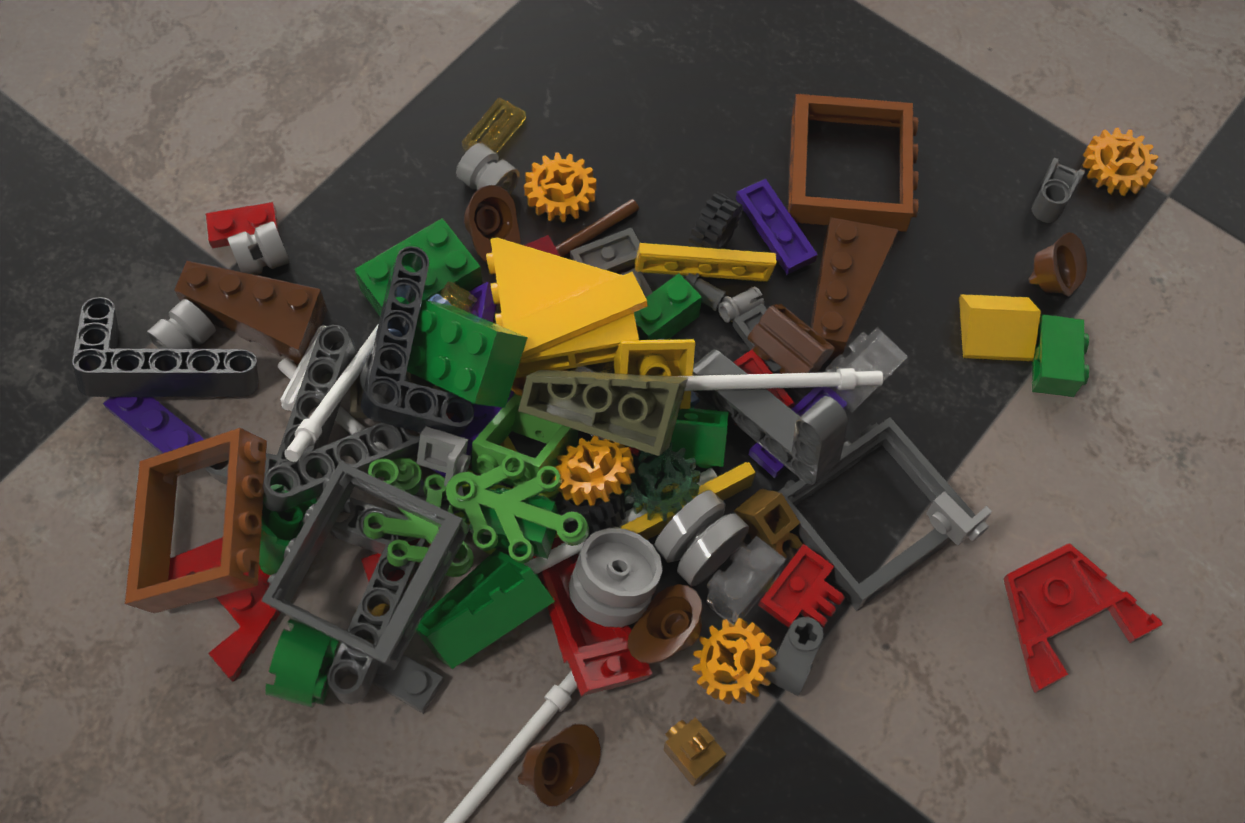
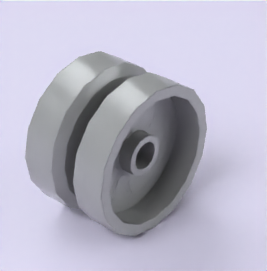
[654,490,749,587]
[569,528,663,627]

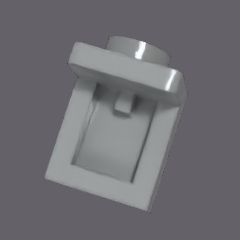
[417,426,471,486]
[926,491,992,546]

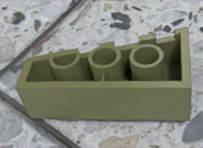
[518,370,688,456]

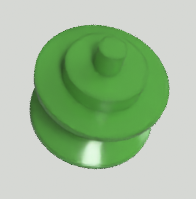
[384,458,422,496]

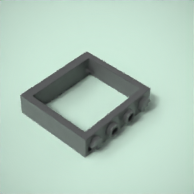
[778,417,975,611]
[261,461,470,670]

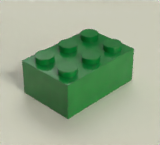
[354,218,483,316]
[407,300,528,408]

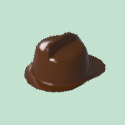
[464,185,520,262]
[1028,232,1087,297]
[628,585,702,664]
[517,724,601,807]

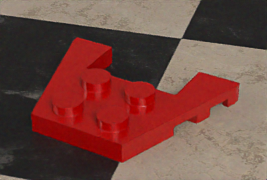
[168,537,281,682]
[1003,543,1163,693]

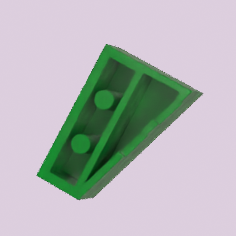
[416,549,555,669]

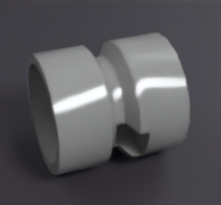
[456,143,520,194]
[228,221,290,275]
[147,299,216,349]

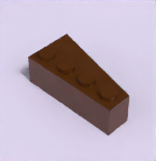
[810,218,898,361]
[175,261,327,365]

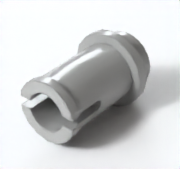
[718,286,764,322]

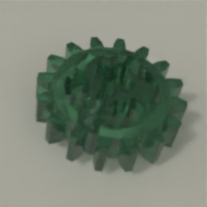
[620,442,701,521]

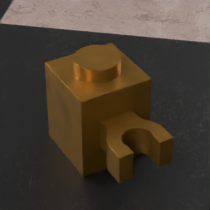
[734,489,803,561]
[663,717,726,787]

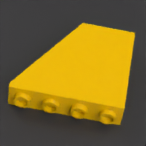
[486,238,639,378]

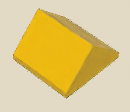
[959,294,1041,361]
[614,339,695,409]

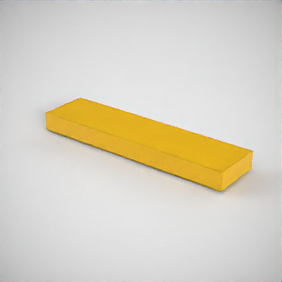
[635,243,776,282]
[502,272,648,359]
[620,462,756,540]

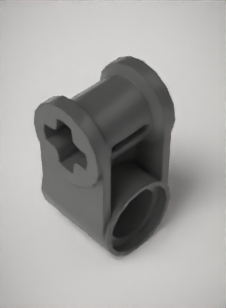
[1032,157,1085,223]
[765,617,823,696]

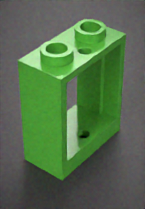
[472,394,579,495]

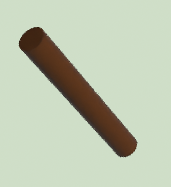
[555,199,639,257]

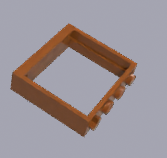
[788,94,918,231]
[125,428,267,613]

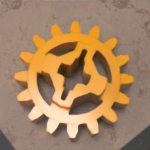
[1083,128,1158,196]
[524,153,596,222]
[553,435,635,506]
[692,618,776,704]

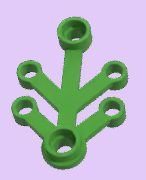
[446,454,589,563]
[363,459,474,577]

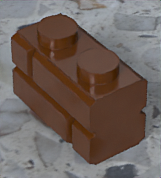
[747,304,835,374]

